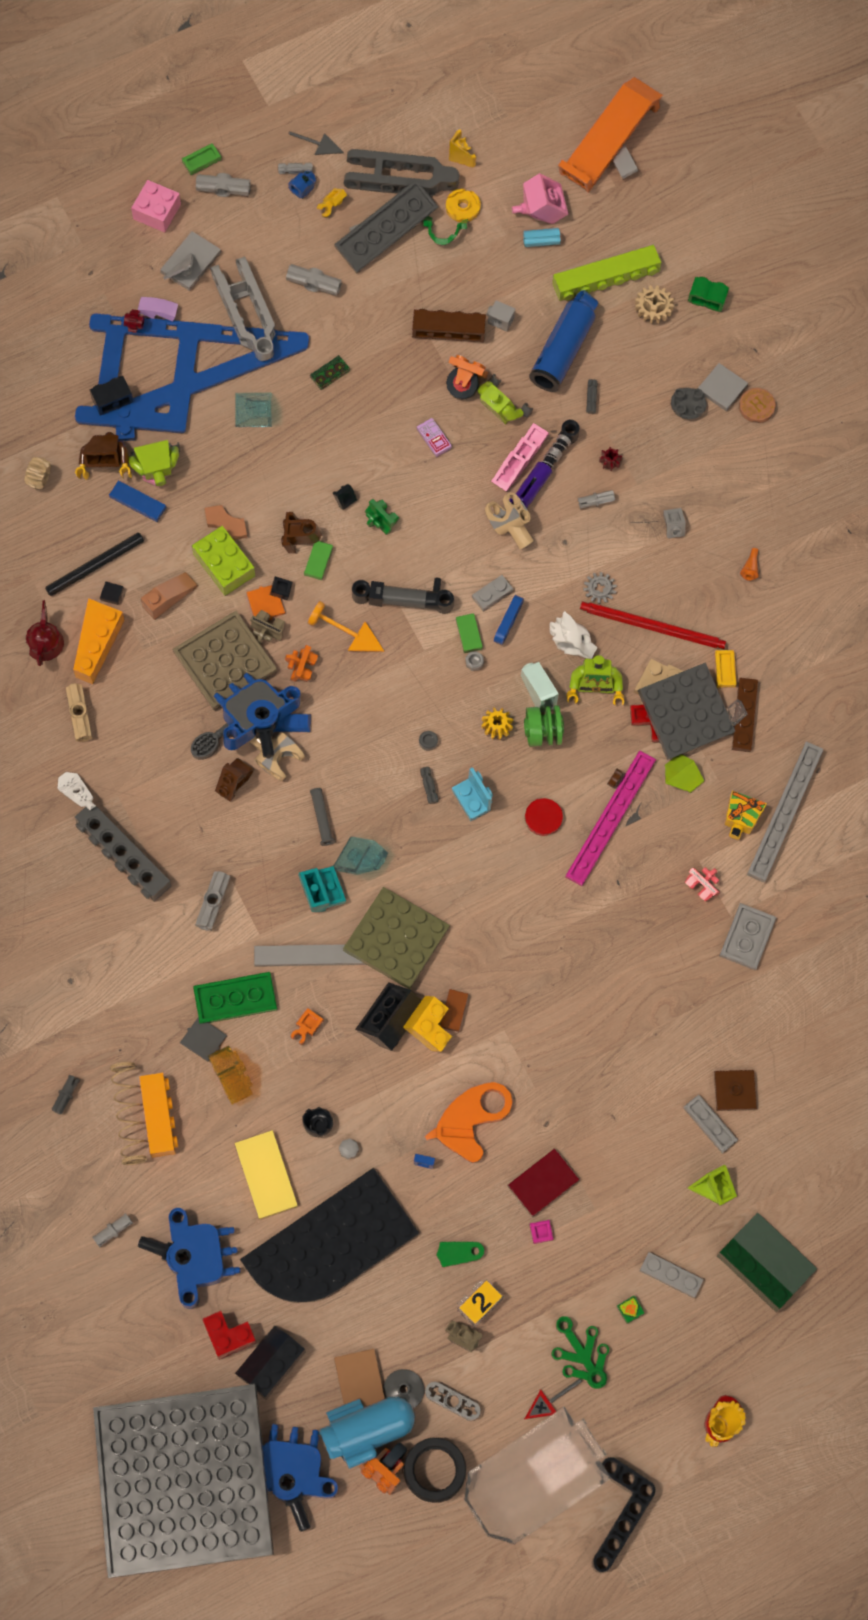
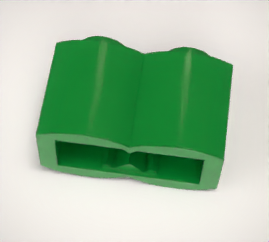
[688,277,729,312]

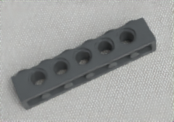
[75,806,172,902]

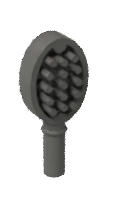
[191,723,229,760]

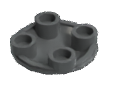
[671,388,707,420]

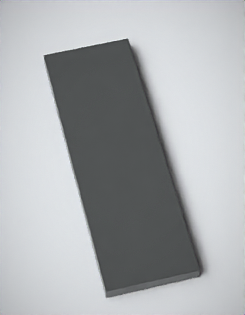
[334,180,438,273]

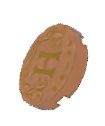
[739,388,776,423]

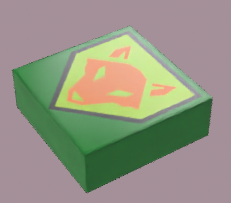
[616,1296,644,1324]

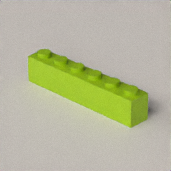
[552,245,661,301]

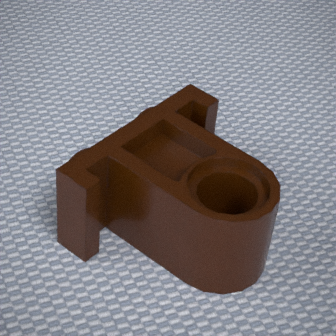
[281,512,322,553]
[215,758,254,801]

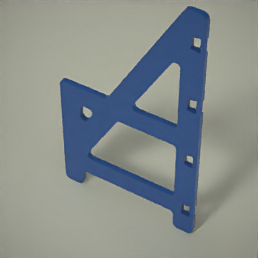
[75,314,309,433]

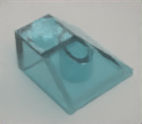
[235,393,272,427]
[333,836,388,875]

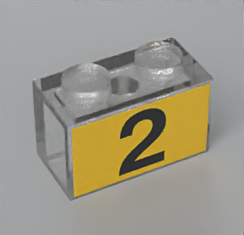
[457,1279,504,1328]

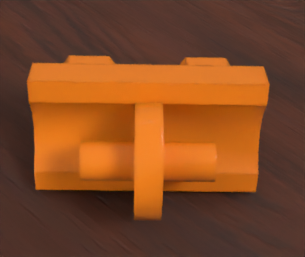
[285,645,318,682]

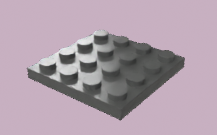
[637,663,735,760]

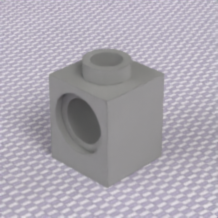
[486,301,515,332]

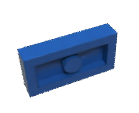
[116,407,135,441]

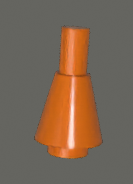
[740,548,759,581]

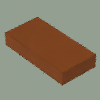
[440,989,468,1032]

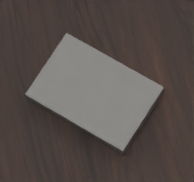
[160,231,221,291]
[719,903,776,971]

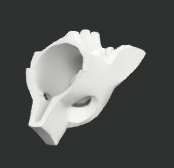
[550,611,597,659]

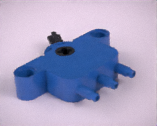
[138,1208,240,1309]

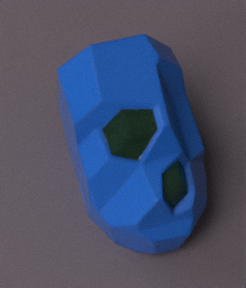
[288,171,316,199]

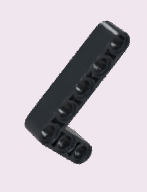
[592,1457,656,1573]

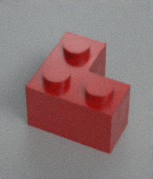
[202,1311,257,1360]

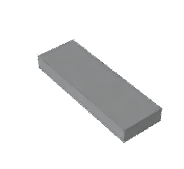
[683,1095,738,1153]

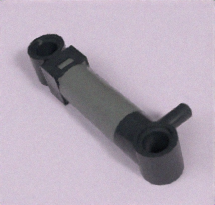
[352,577,454,614]

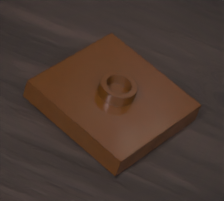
[714,1070,757,1111]

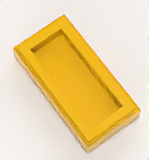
[715,650,736,688]

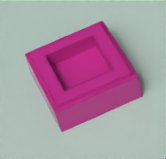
[529,1220,554,1244]

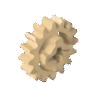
[635,285,674,324]

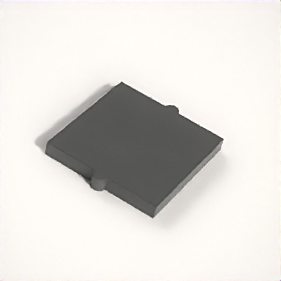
[180,1018,227,1062]

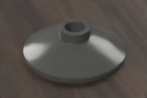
[383,1369,424,1408]

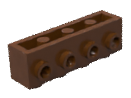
[412,309,486,342]

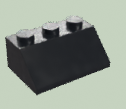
[355,982,422,1051]
[235,1325,306,1400]

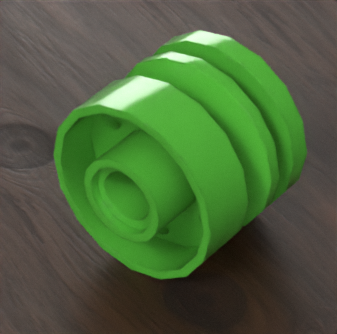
[524,705,564,747]

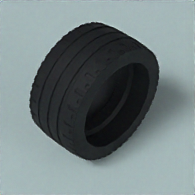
[404,1438,466,1503]

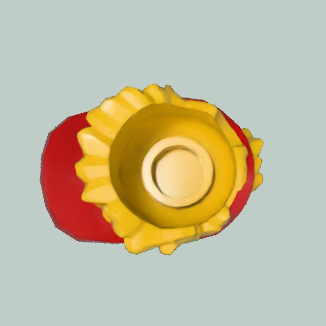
[704,1395,746,1447]

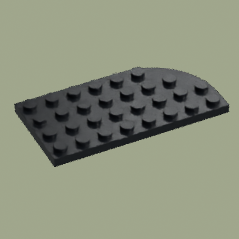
[240,1168,419,1303]

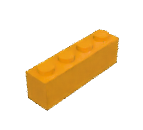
[139,1073,178,1158]

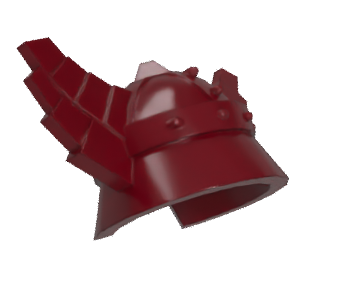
[26,600,64,666]

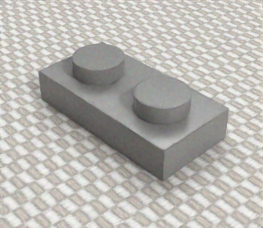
[472,575,513,611]

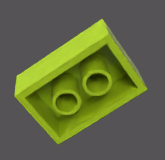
[192,526,255,596]

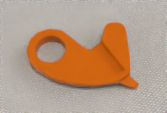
[425,1082,513,1163]

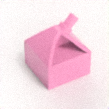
[512,173,568,224]

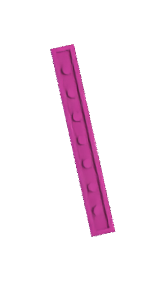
[565,750,656,886]

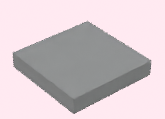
[698,363,748,411]

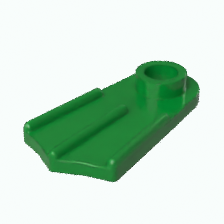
[436,1242,484,1268]

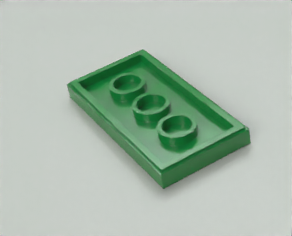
[193,972,277,1024]

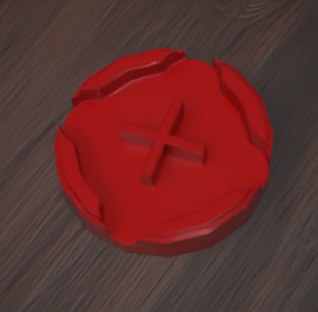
[525,798,563,836]

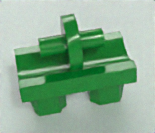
[365,499,399,535]

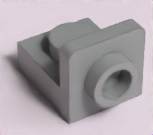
[663,508,685,538]

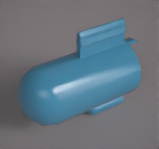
[319,1396,415,1469]

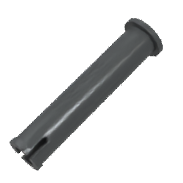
[310,788,335,846]

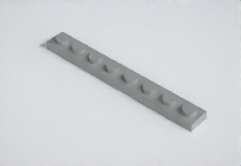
[747,742,823,883]

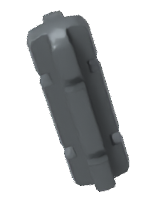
[586,379,598,414]
[420,767,438,804]

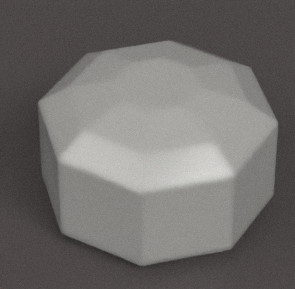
[465,651,484,671]
[339,1138,359,1160]

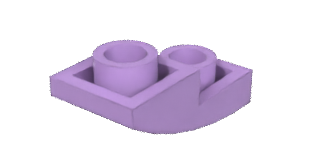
[137,297,178,321]

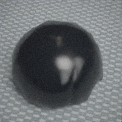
[302,1107,333,1137]

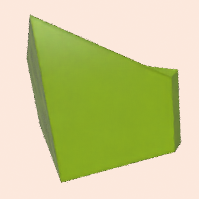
[665,754,704,793]
[687,1164,737,1206]

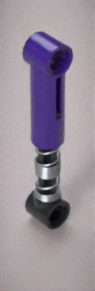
[509,420,580,508]

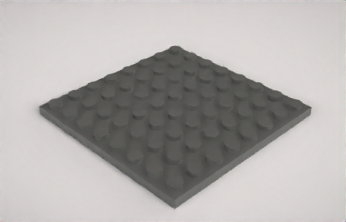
[93,1384,274,1578]

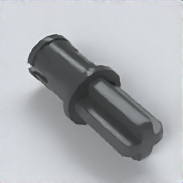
[52,1075,80,1115]

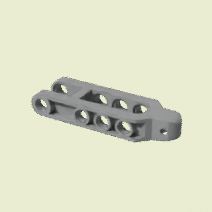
[210,257,275,361]

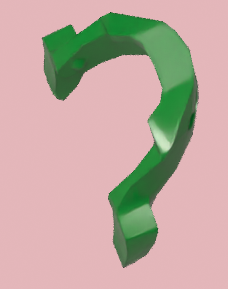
[423,217,468,245]

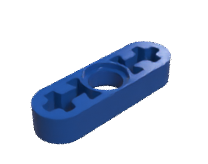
[493,595,524,645]

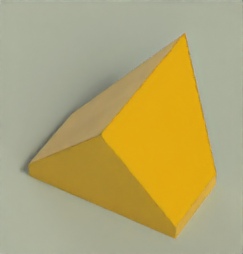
[449,129,476,168]

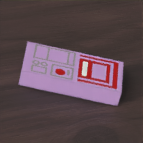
[417,418,452,457]

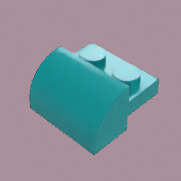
[298,866,346,913]

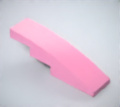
[491,423,549,492]

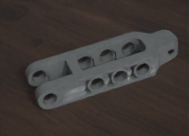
[343,149,460,197]

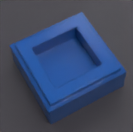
[414,1154,435,1169]

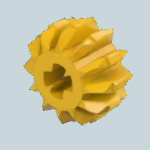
[481,707,513,740]

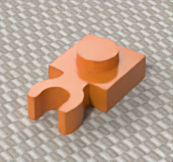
[291,1008,324,1045]

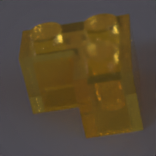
[208,1046,253,1105]

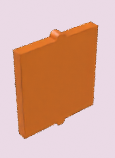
[246,585,285,620]

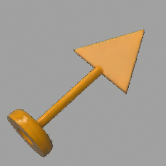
[307,601,384,652]

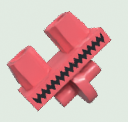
[685,867,720,901]

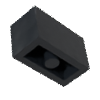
[89,376,133,416]

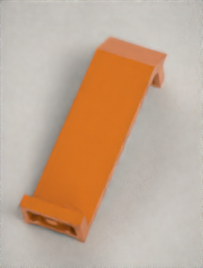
[558,77,663,193]

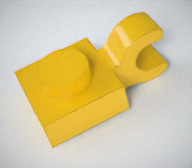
[317,188,347,217]

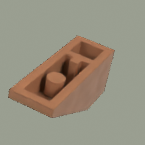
[141,572,198,620]

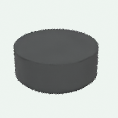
[419,731,438,751]

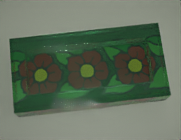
[310,355,350,390]

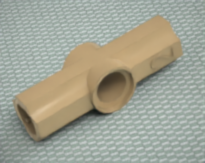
[66,683,92,742]

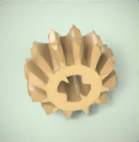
[24,457,51,489]

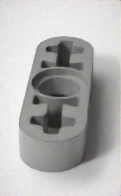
[425,1382,480,1421]

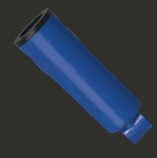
[529,290,598,392]

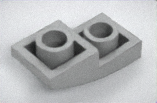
[613,144,638,179]

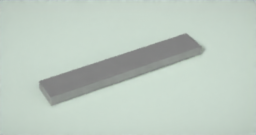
[254,945,366,967]

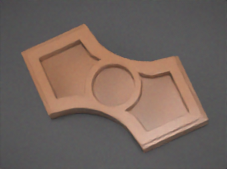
[204,505,247,540]

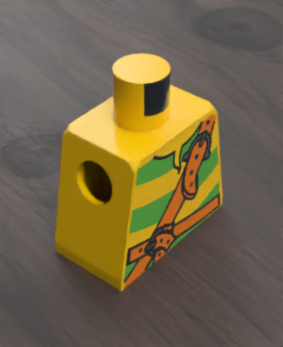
[725,790,767,840]

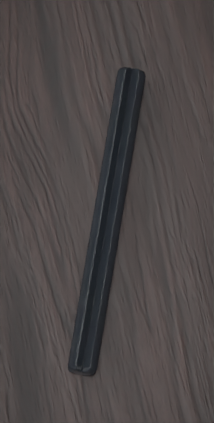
[45,532,144,596]

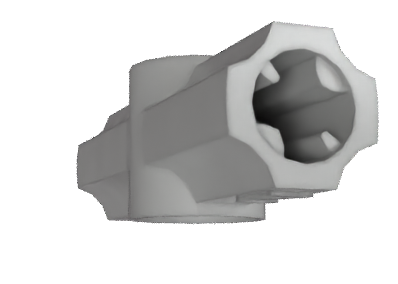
[196,173,251,197]
[286,264,342,296]
[195,871,230,931]

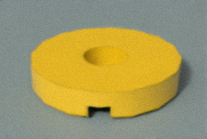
[445,189,481,222]

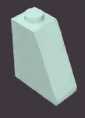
[521,662,558,714]

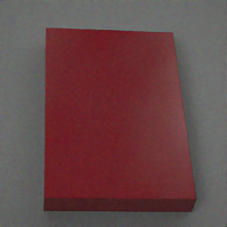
[507,1148,580,1217]

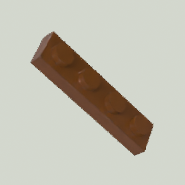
[732,678,758,752]

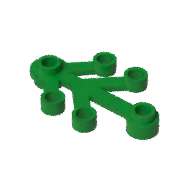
[551,1316,609,1389]

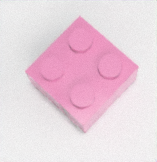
[131,180,181,233]

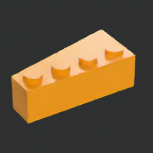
[73,598,125,684]

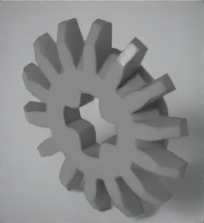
[583,572,617,604]

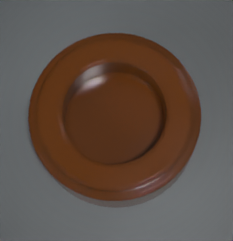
[607,768,623,788]

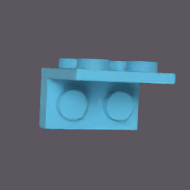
[452,767,493,821]

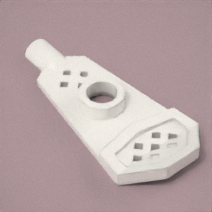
[58,772,96,810]

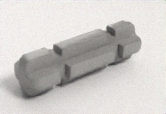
[278,163,313,174]

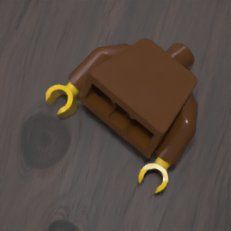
[75,432,132,480]

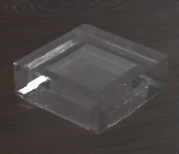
[726,699,748,726]

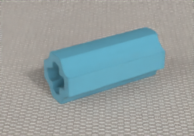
[523,228,560,247]

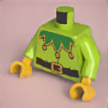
[566,655,625,706]

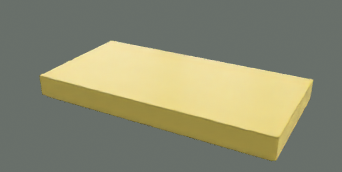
[235,1130,298,1220]

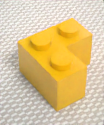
[403,996,452,1052]

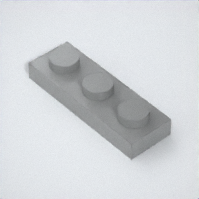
[640,1252,703,1298]

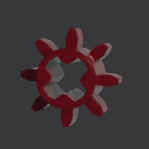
[124,309,145,333]
[599,447,622,471]

